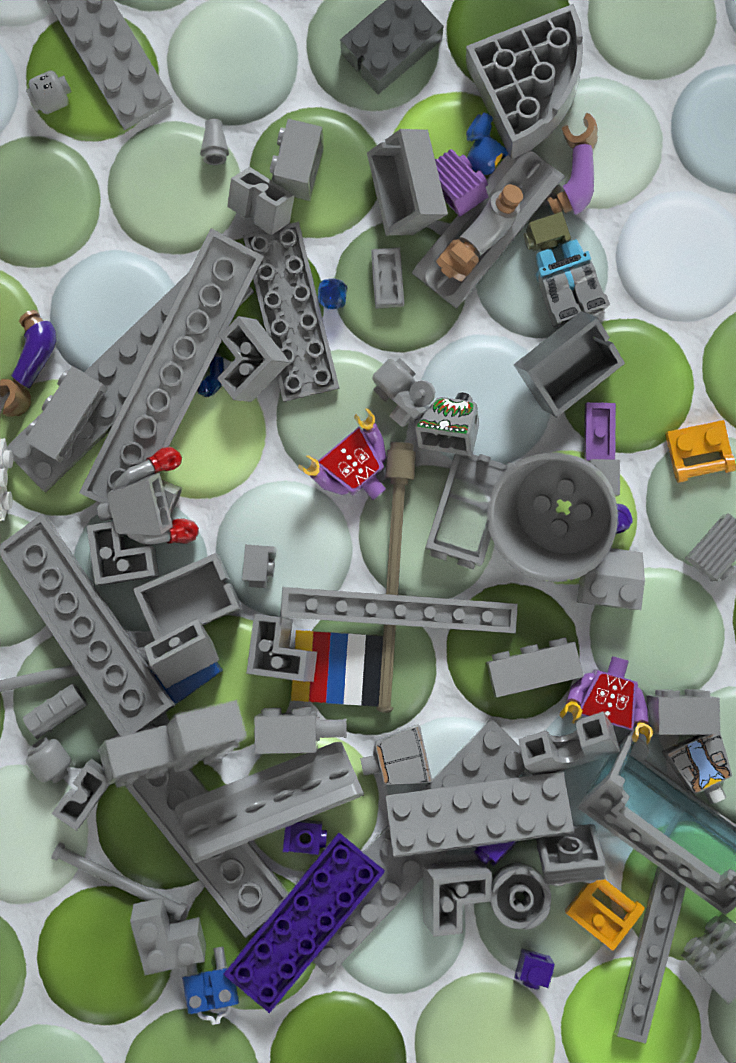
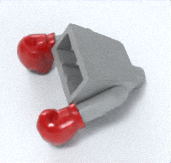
[97,447,199,545]

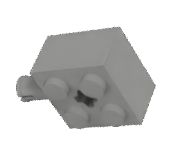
[254,707,347,754]

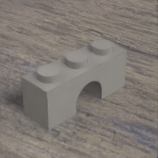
[518,712,620,776]

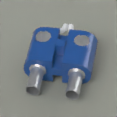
[182,946,239,1025]

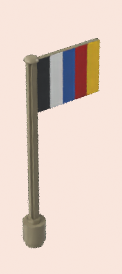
[291,442,416,713]

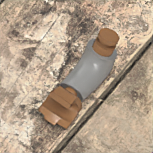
[436,184,523,282]

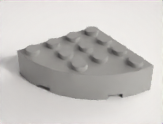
[466,4,583,160]

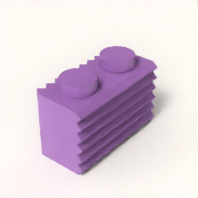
[435,149,488,217]

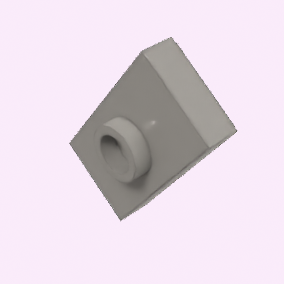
[371,247,404,309]

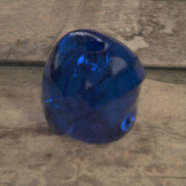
[318,278,348,310]

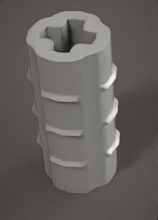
[23,683,88,739]

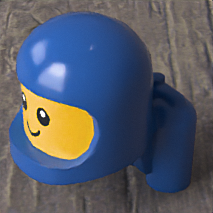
[466,113,508,175]

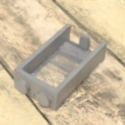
[425,454,514,569]

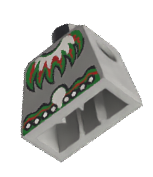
[415,392,479,456]

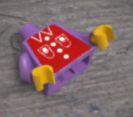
[298,408,386,500]
[560,656,653,744]

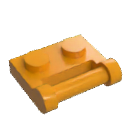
[665,420,736,483]
[565,879,645,951]

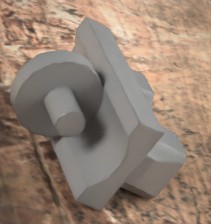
[389,380,435,427]

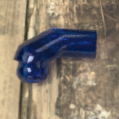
[197,357,224,397]

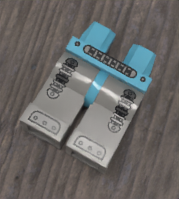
[535,239,610,328]

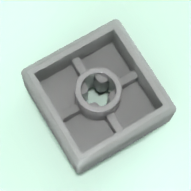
[536,824,606,886]

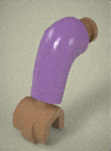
[547,112,598,215]

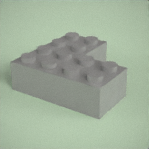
[99,700,247,788]

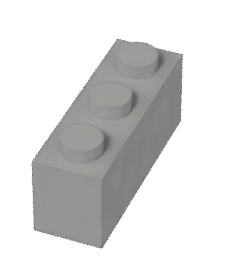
[25,366,108,463]
[486,637,584,697]

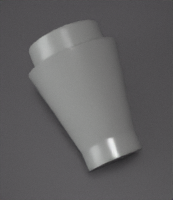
[200,119,229,165]

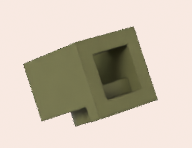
[524,212,571,252]

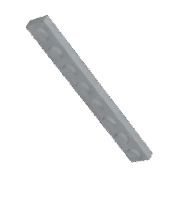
[280,587,518,633]

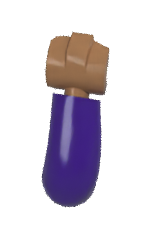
[0,310,57,417]

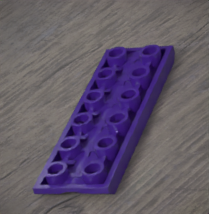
[223,832,386,1014]

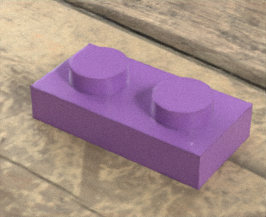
[584,402,616,461]

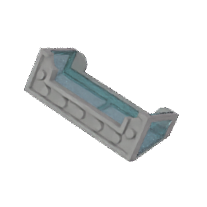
[578,732,736,915]

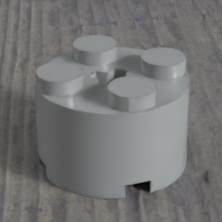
[490,862,551,930]

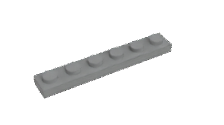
[614,866,686,1044]

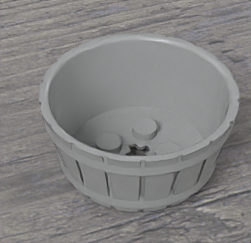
[487,452,618,582]

